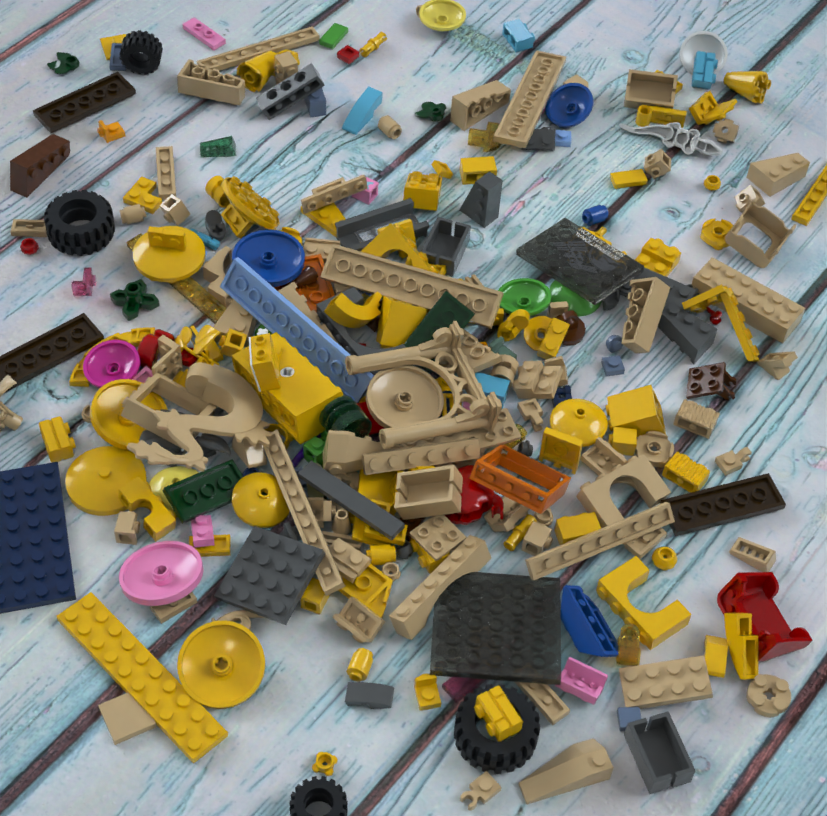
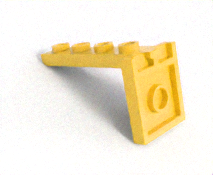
[682,284,759,362]
[539,414,583,474]

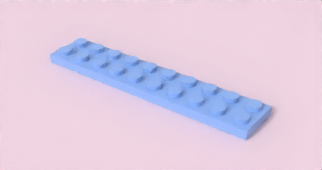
[220,257,374,404]

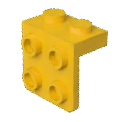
[689,91,737,125]

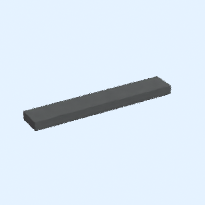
[298,461,405,541]

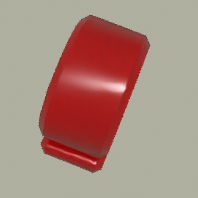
[137,329,175,371]

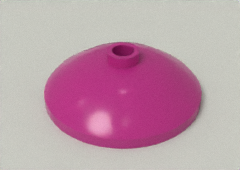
[83,340,140,388]

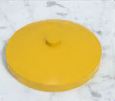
[90,379,167,450]
[65,446,147,516]
[177,620,265,709]

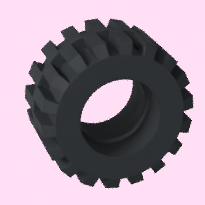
[119,30,163,75]
[290,776,348,816]

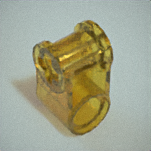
[616,623,640,666]

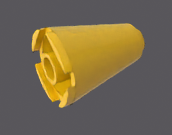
[237,51,277,92]

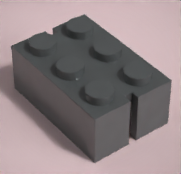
[421,217,471,276]
[624,711,696,794]

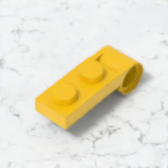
[635,105,687,128]

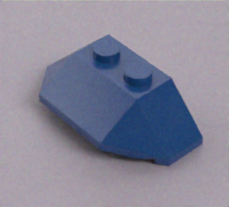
[560,585,619,657]

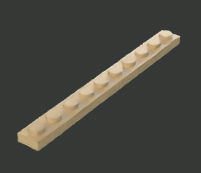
[263,430,345,596]

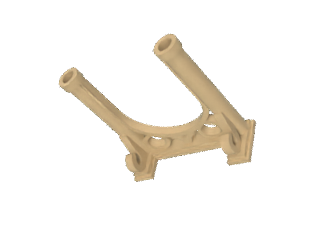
[345,321,502,449]

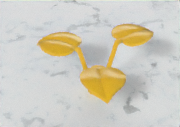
[172,325,220,388]

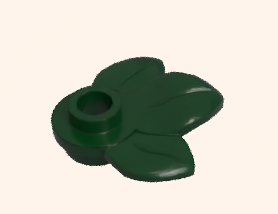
[47,52,80,74]
[415,102,446,122]

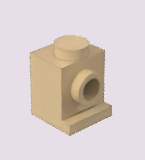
[114,511,140,545]

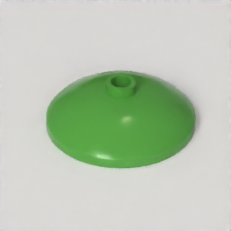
[549,274,602,317]
[498,278,551,316]

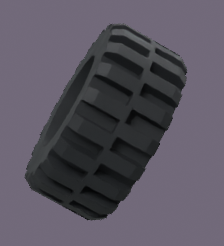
[44,190,115,256]
[454,684,540,774]

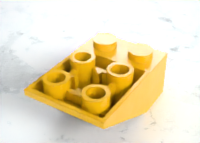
[403,171,443,211]

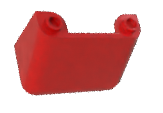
[717,572,813,662]

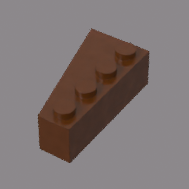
[10,134,70,198]

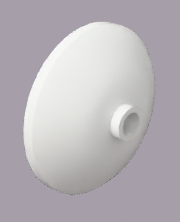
[680,31,728,75]

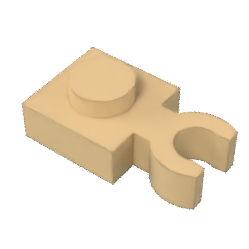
[460,771,501,811]

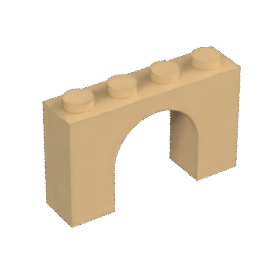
[576,454,671,528]

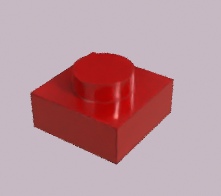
[337,45,359,64]
[181,347,202,367]

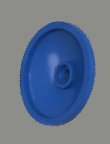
[546,83,594,128]

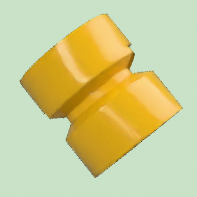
[205,176,230,208]

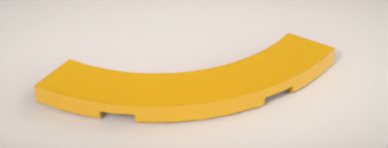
[69,327,155,387]

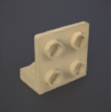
[152,335,183,380]
[410,515,467,561]

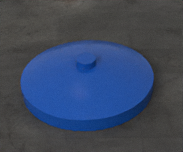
[232,230,305,287]

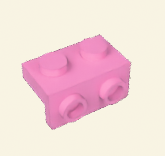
[555,657,608,705]

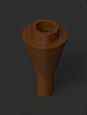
[286,266,318,287]

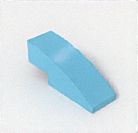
[342,86,382,135]

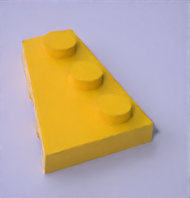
[300,202,345,238]

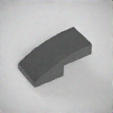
[345,682,394,709]

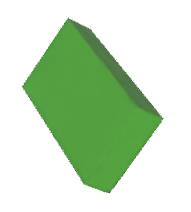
[319,23,348,49]

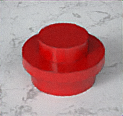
[20,238,39,255]

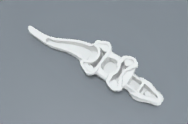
[619,122,723,156]

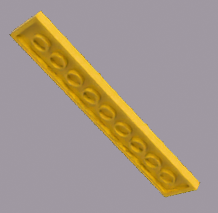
[57,592,228,764]

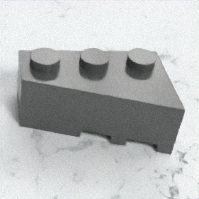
[459,171,503,228]
[658,302,717,364]

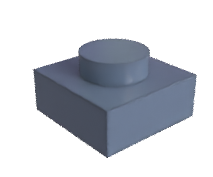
[601,355,625,376]

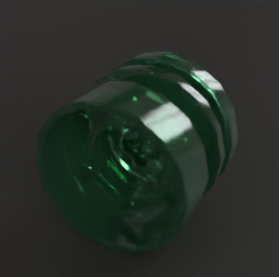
[319,396,372,438]

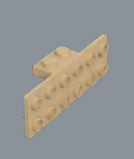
[400,408,521,468]

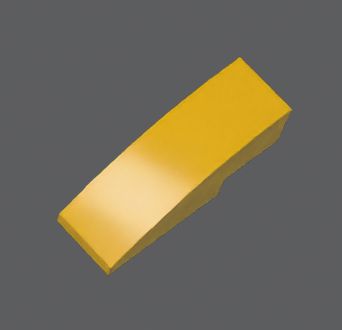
[724,613,758,680]

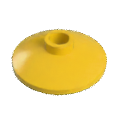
[523,316,552,351]

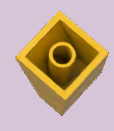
[376,296,427,348]
[605,385,667,437]

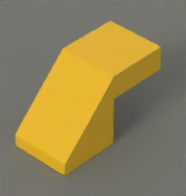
[704,635,728,678]

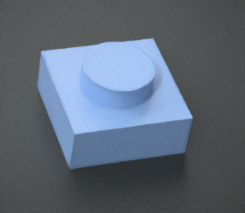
[555,130,571,147]

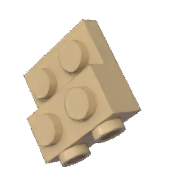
[513,361,563,399]

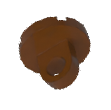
[554,310,586,346]

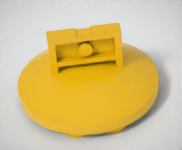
[221,176,280,238]
[133,226,206,284]

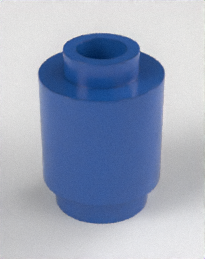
[582,205,609,226]

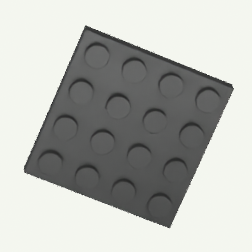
[214,526,326,625]

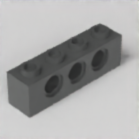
[256,63,325,120]

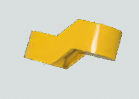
[497,309,530,341]

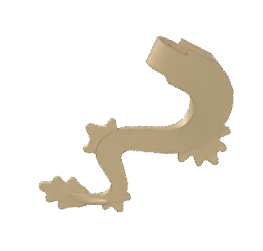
[127,362,272,472]

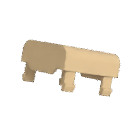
[725,196,796,268]

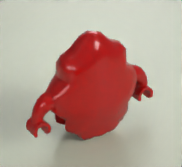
[445,465,504,525]

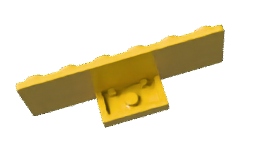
[352,469,405,546]

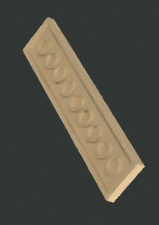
[493,50,566,148]
[320,244,504,329]

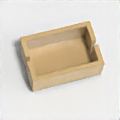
[624,69,678,109]
[394,465,463,520]

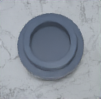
[606,335,623,353]

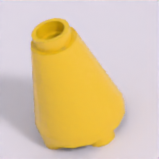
[723,71,771,104]

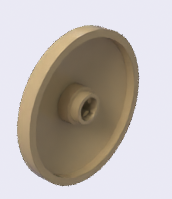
[366,365,444,429]

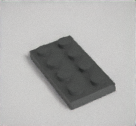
[617,262,696,310]

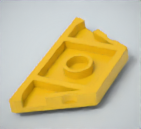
[338,564,393,618]

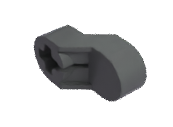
[205,210,226,241]

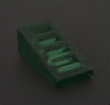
[200,136,236,157]

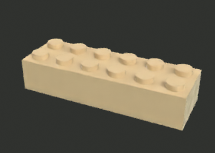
[692,257,805,343]

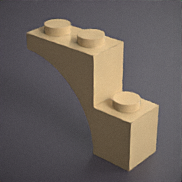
[203,246,234,309]

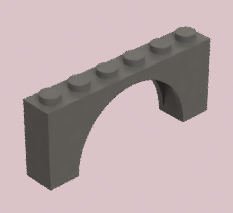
[316,287,413,375]

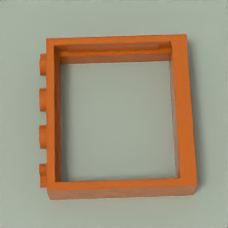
[469,444,571,514]

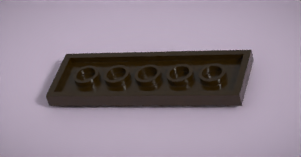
[33,72,136,133]
[0,313,104,392]
[660,473,786,537]

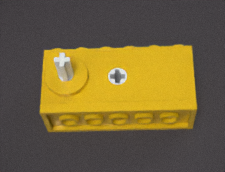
[231,328,345,445]

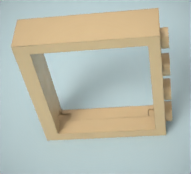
[121,373,217,450]

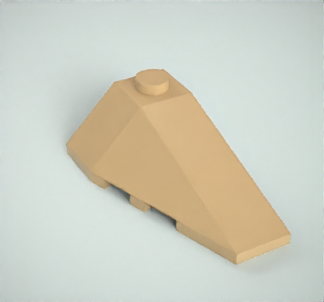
[519,738,614,805]

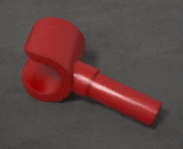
[706,307,722,325]

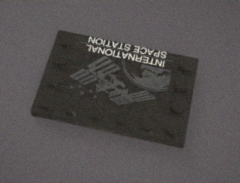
[516,218,644,305]

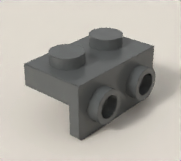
[521,127,555,151]

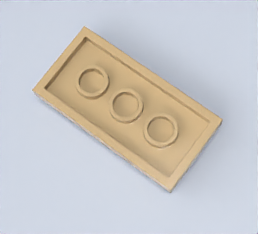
[619,655,713,709]

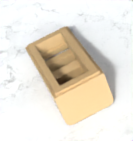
[729,537,776,572]

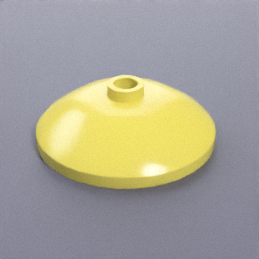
[419,0,466,31]
[149,466,199,517]

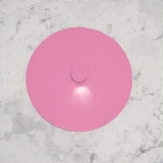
[119,541,204,606]

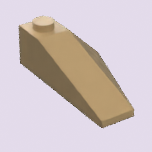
[323,430,404,475]

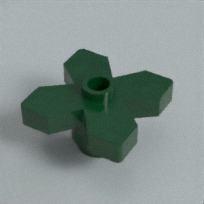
[110,279,160,321]

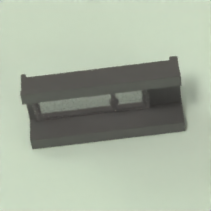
[335,198,430,251]

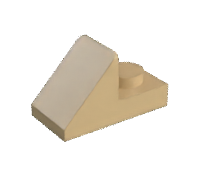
[757,351,797,380]

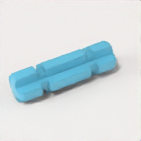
[190,228,220,250]

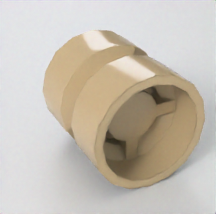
[490,354,519,389]

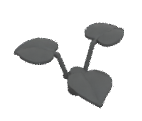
[139,409,231,467]

